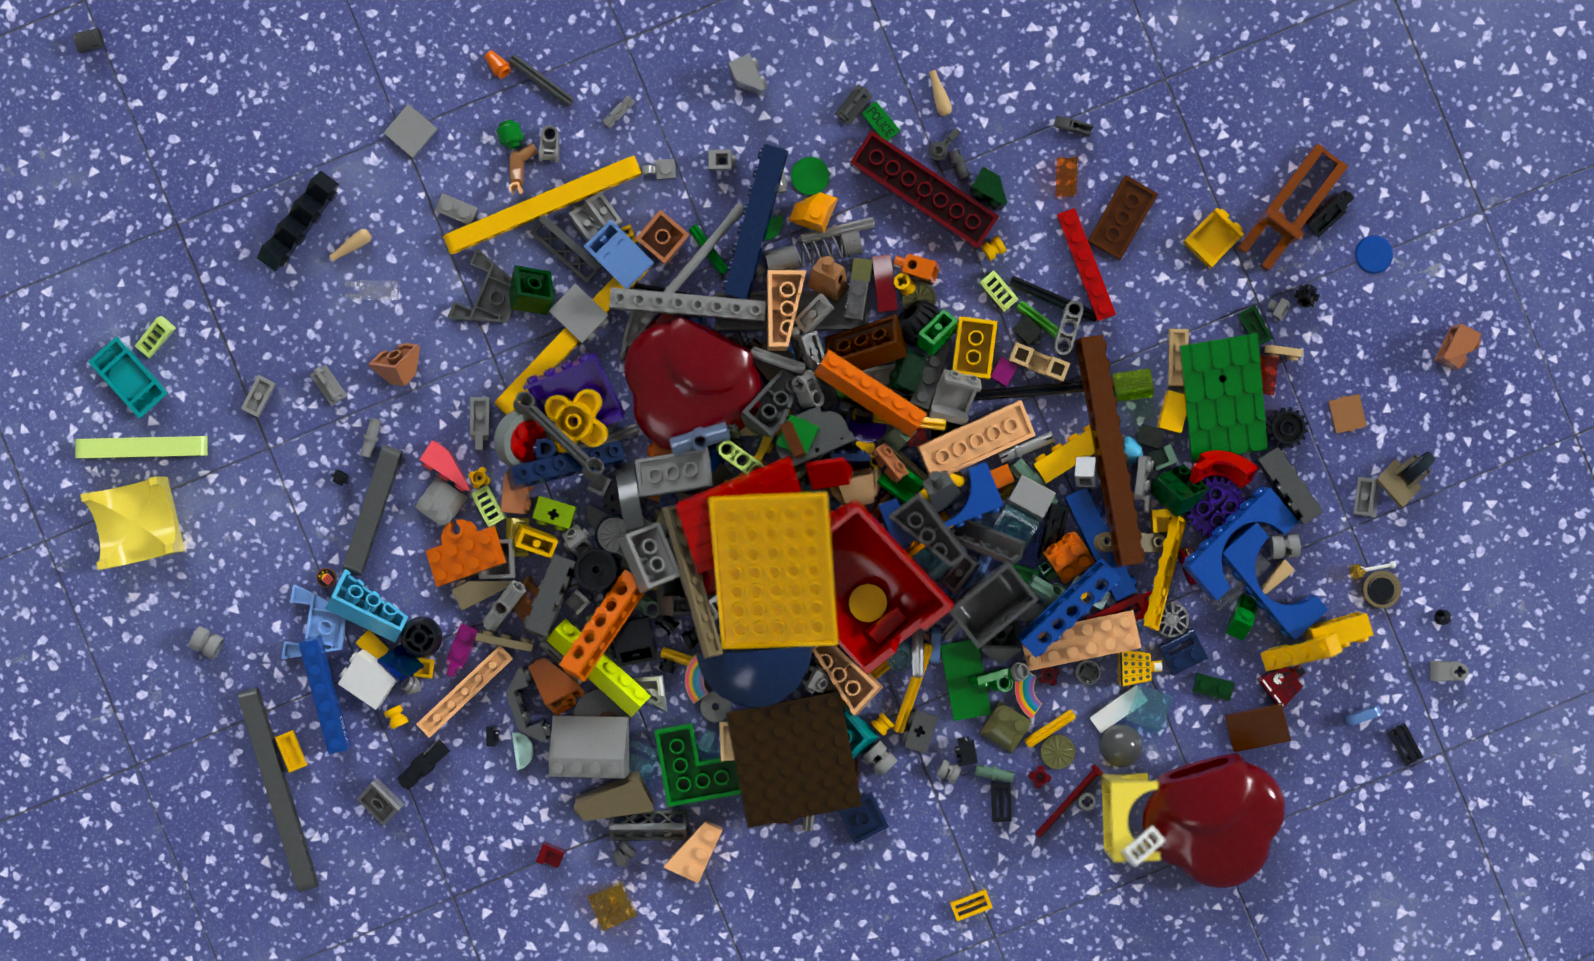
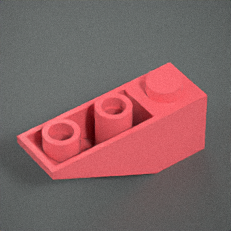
[419,440,472,492]

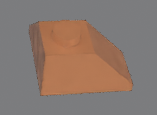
[368,343,420,386]

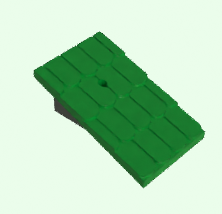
[1179,333,1268,462]

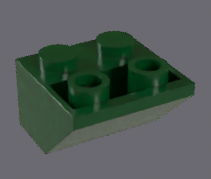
[969,166,1007,210]
[1150,464,1209,517]

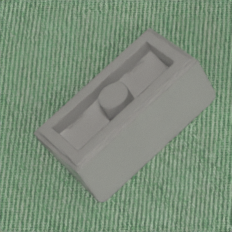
[1353,477,1380,517]

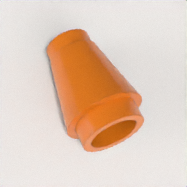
[484,50,511,79]

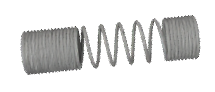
[764,230,863,270]

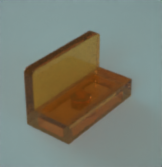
[1055,156,1078,197]

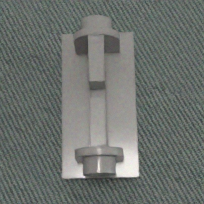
[310,364,348,406]

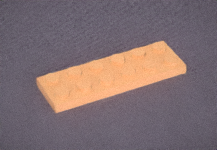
[917,400,1036,475]
[1022,610,1142,671]

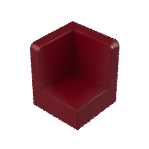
[535,841,566,868]

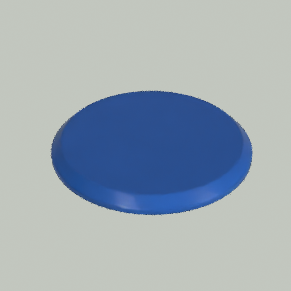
[1355,235,1393,274]

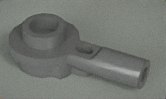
[929,128,961,161]

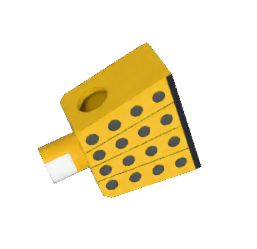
[1118,650,1162,686]

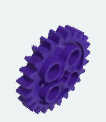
[1186,476,1246,538]

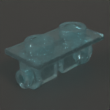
[695,730,715,753]

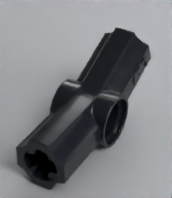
[397,739,450,790]

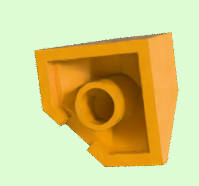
[788,192,838,233]

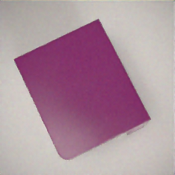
[991,357,1018,387]

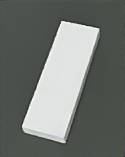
[1089,685,1148,733]

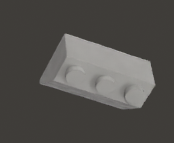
[618,522,681,594]

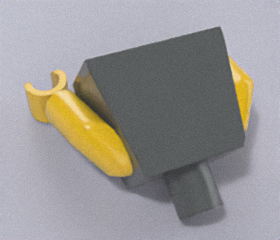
[914,470,966,513]

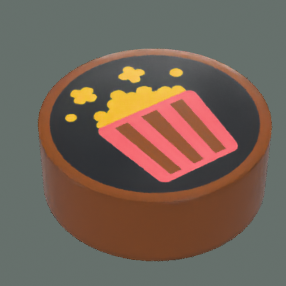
[316,568,337,587]

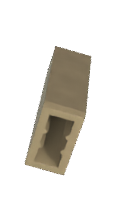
[573,771,654,821]

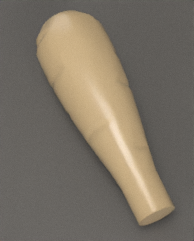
[929,70,952,116]
[329,229,372,262]

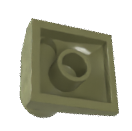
[979,701,1032,753]

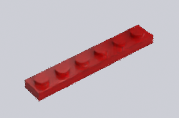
[1057,208,1116,322]

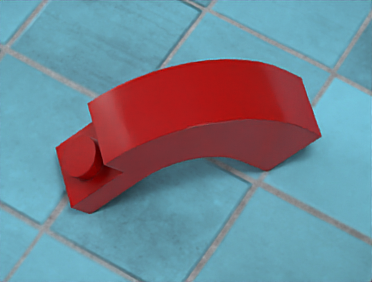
[1189,450,1258,488]

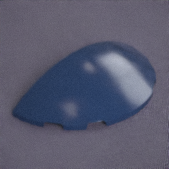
[696,646,811,708]

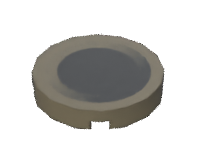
[1362,570,1402,609]

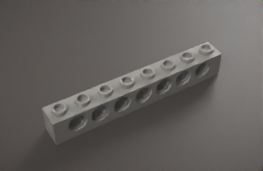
[609,288,766,323]

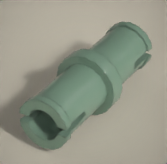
[974,764,1015,783]

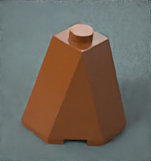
[528,658,585,715]

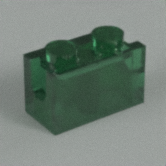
[888,348,928,395]

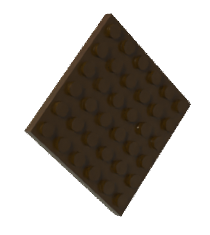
[726,691,862,828]

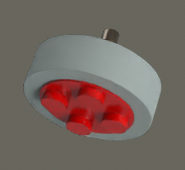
[494,411,551,467]

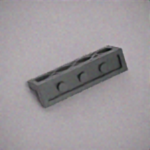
[530,214,602,284]
[790,330,839,410]
[950,519,1025,565]
[609,810,687,841]

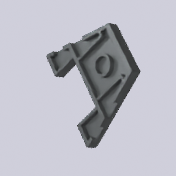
[447,249,514,323]

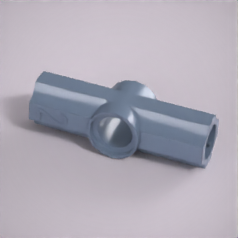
[670,422,730,455]

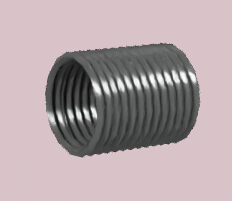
[73,28,104,53]

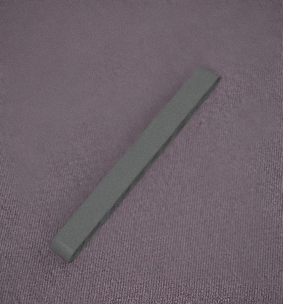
[238,687,318,893]

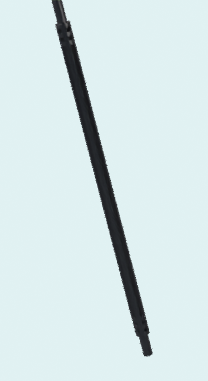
[849,377,1150,410]

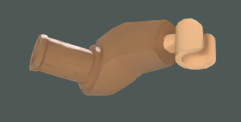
[509,142,539,195]

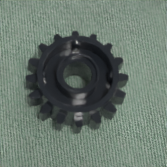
[1266,407,1309,449]

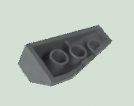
[740,368,802,438]

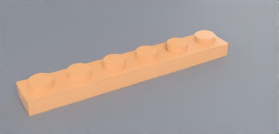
[416,645,514,738]

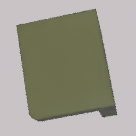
[851,258,873,282]

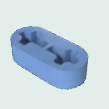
[929,627,941,664]
[1344,705,1382,726]

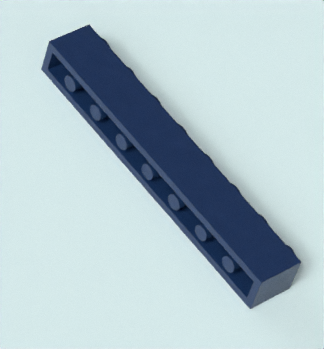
[722,144,789,300]

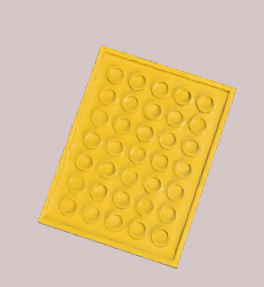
[709,492,839,649]

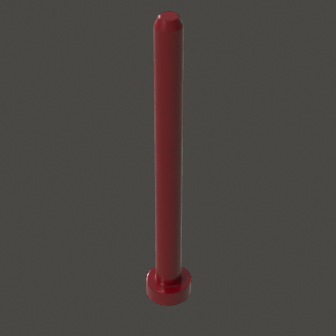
[1035,764,1104,838]

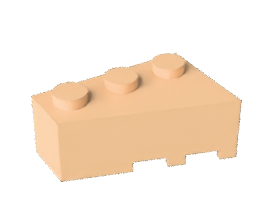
[663,820,723,883]

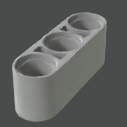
[1053,301,1083,356]

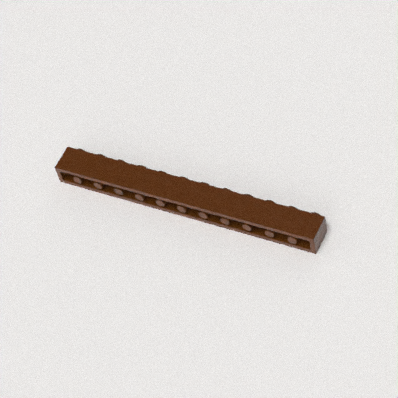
[1075,335,1145,568]

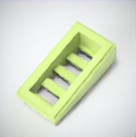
[979,270,1018,312]
[135,316,176,359]
[471,485,506,527]

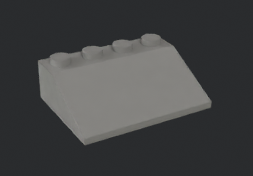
[549,715,630,778]

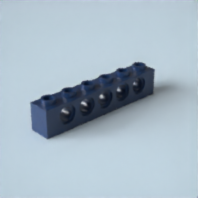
[506,441,626,491]

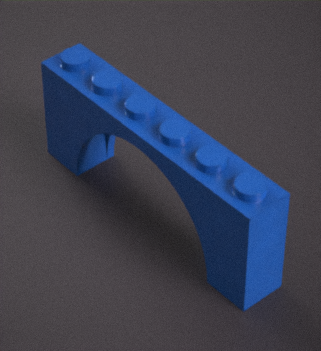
[878,462,1004,549]
[1182,487,1299,601]
[1222,522,1328,640]

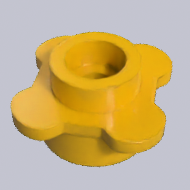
[468,467,491,489]

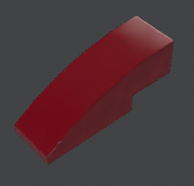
[872,254,898,313]

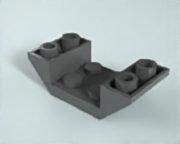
[506,665,551,742]

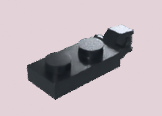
[1306,190,1354,238]

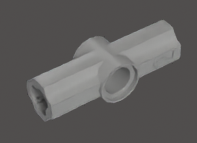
[482,580,526,632]

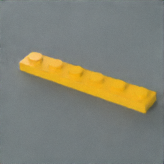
[1144,515,1187,631]

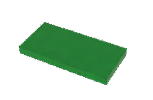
[940,640,992,721]

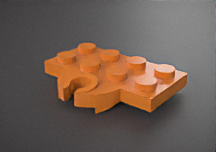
[426,519,506,587]

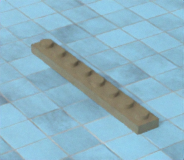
[662,505,723,659]

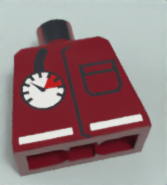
[1256,664,1306,708]

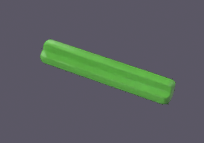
[1016,301,1059,338]

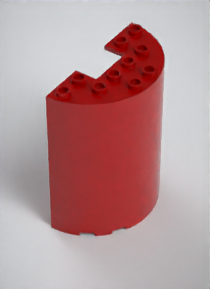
[829,500,954,675]

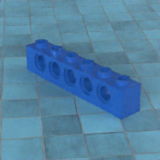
[1016,558,1121,658]

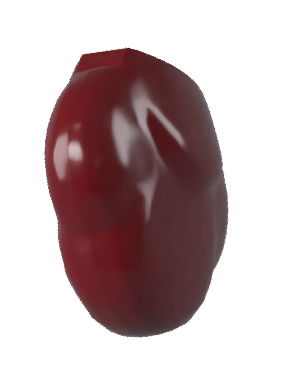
[624,315,762,451]
[1142,753,1285,888]

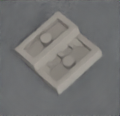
[568,192,622,242]

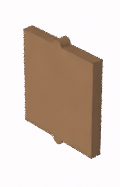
[1328,394,1367,434]

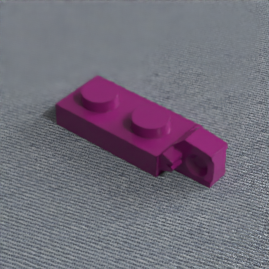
[446,623,479,677]

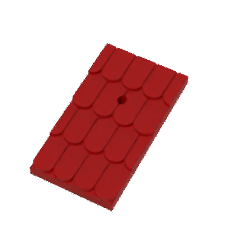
[676,455,802,574]

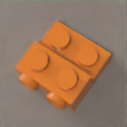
[1043,531,1095,584]

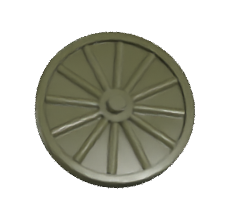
[902,281,936,309]
[1040,734,1075,769]

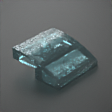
[1126,684,1174,732]

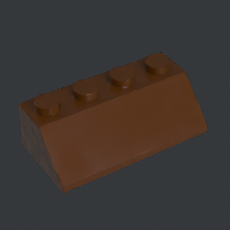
[826,314,906,371]

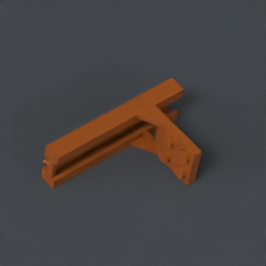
[1237,143,1348,271]

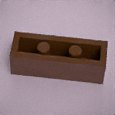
[780,420,806,460]

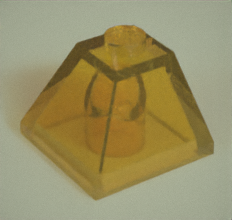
[587,880,638,931]

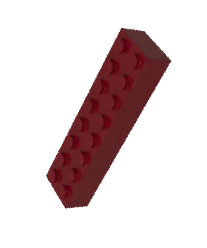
[850,130,999,250]

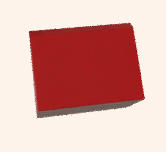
[806,457,853,490]

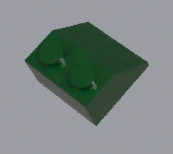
[509,265,554,315]

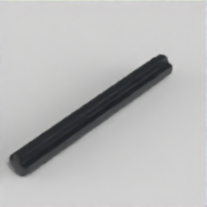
[1009,276,1097,322]

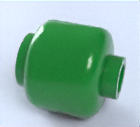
[496,120,524,150]

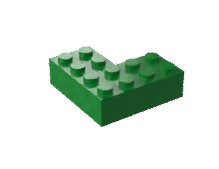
[655,722,741,807]

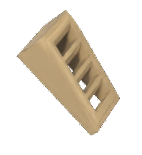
[1261,559,1294,594]

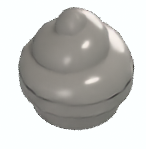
[1010,662,1029,682]
[401,676,421,695]

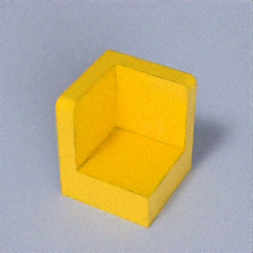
[1150,509,1172,533]

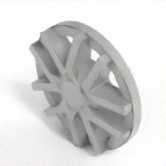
[1158,602,1189,638]

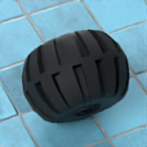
[898,300,942,346]

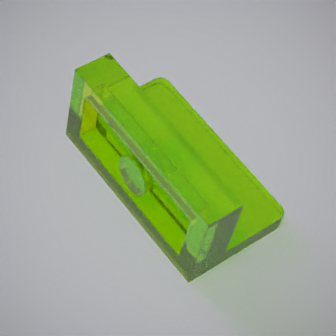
[1112,368,1154,402]

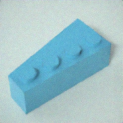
[325,569,408,642]

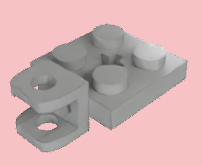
[1133,455,1154,513]

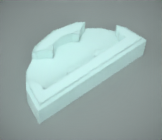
[512,732,534,770]

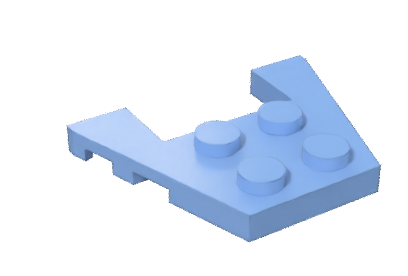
[281,585,347,659]

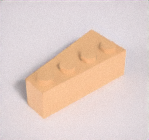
[767,270,807,351]
[813,644,883,716]

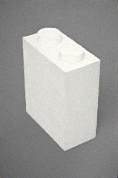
[338,649,401,710]

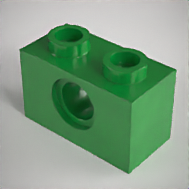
[917,309,958,356]

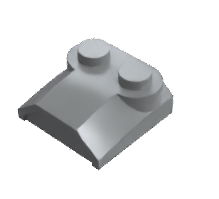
[415,475,469,527]

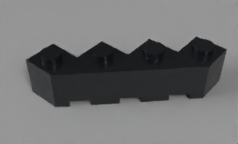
[257,171,339,272]

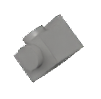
[708,149,736,171]

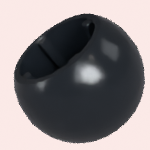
[401,616,443,658]

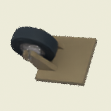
[1376,451,1435,509]

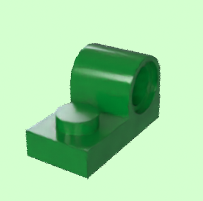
[968,667,1013,692]

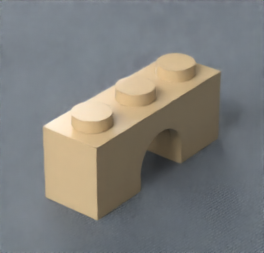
[1008,342,1070,382]

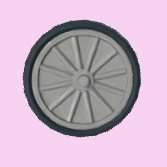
[595,515,627,555]

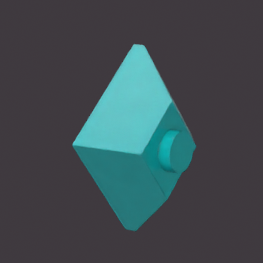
[844,710,879,759]

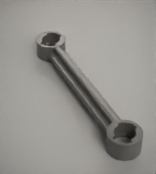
[513,391,604,480]

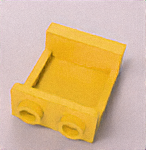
[1182,208,1245,269]

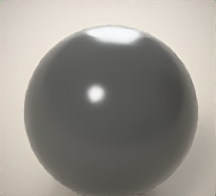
[1100,724,1143,767]

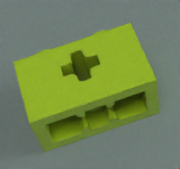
[532,496,577,531]

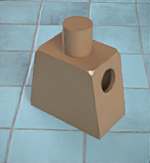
[807,256,848,301]

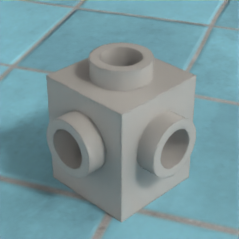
[562,524,594,558]
[802,664,830,694]

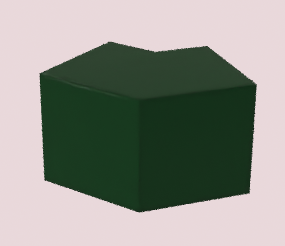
[1037,560,1058,582]

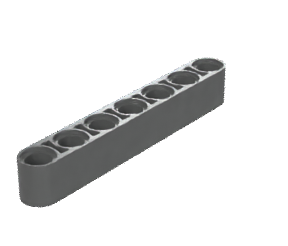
[342,445,403,576]

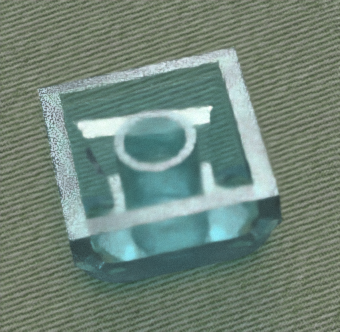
[992,505,1039,549]

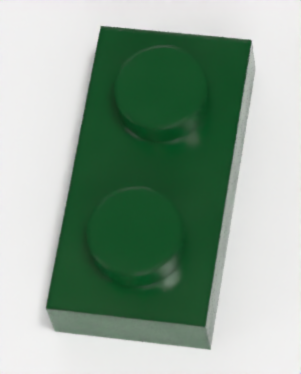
[1237,305,1273,346]
[1192,672,1235,701]

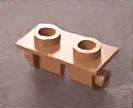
[872,443,909,483]

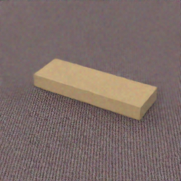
[1168,329,1189,387]

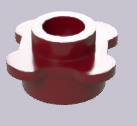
[1039,667,1060,686]
[1028,765,1051,788]

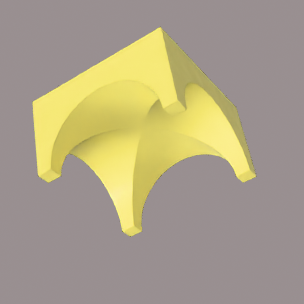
[80,476,185,570]
[1101,773,1161,862]

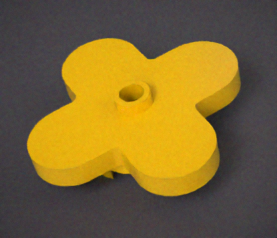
[545,389,608,453]

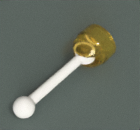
[1349,561,1396,580]

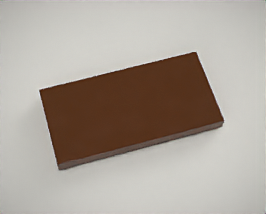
[1088,175,1158,261]

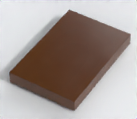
[1225,703,1291,752]

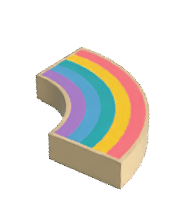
[685,651,709,704]
[1014,672,1043,719]

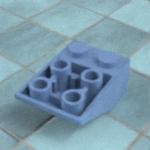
[584,220,654,289]

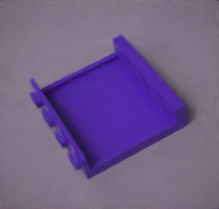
[523,352,625,426]

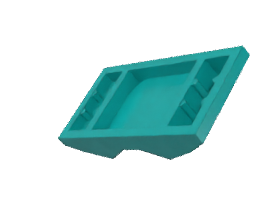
[88,336,169,419]

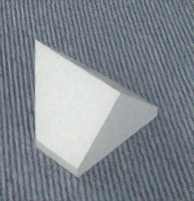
[634,674,668,712]

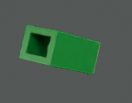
[1226,593,1257,641]

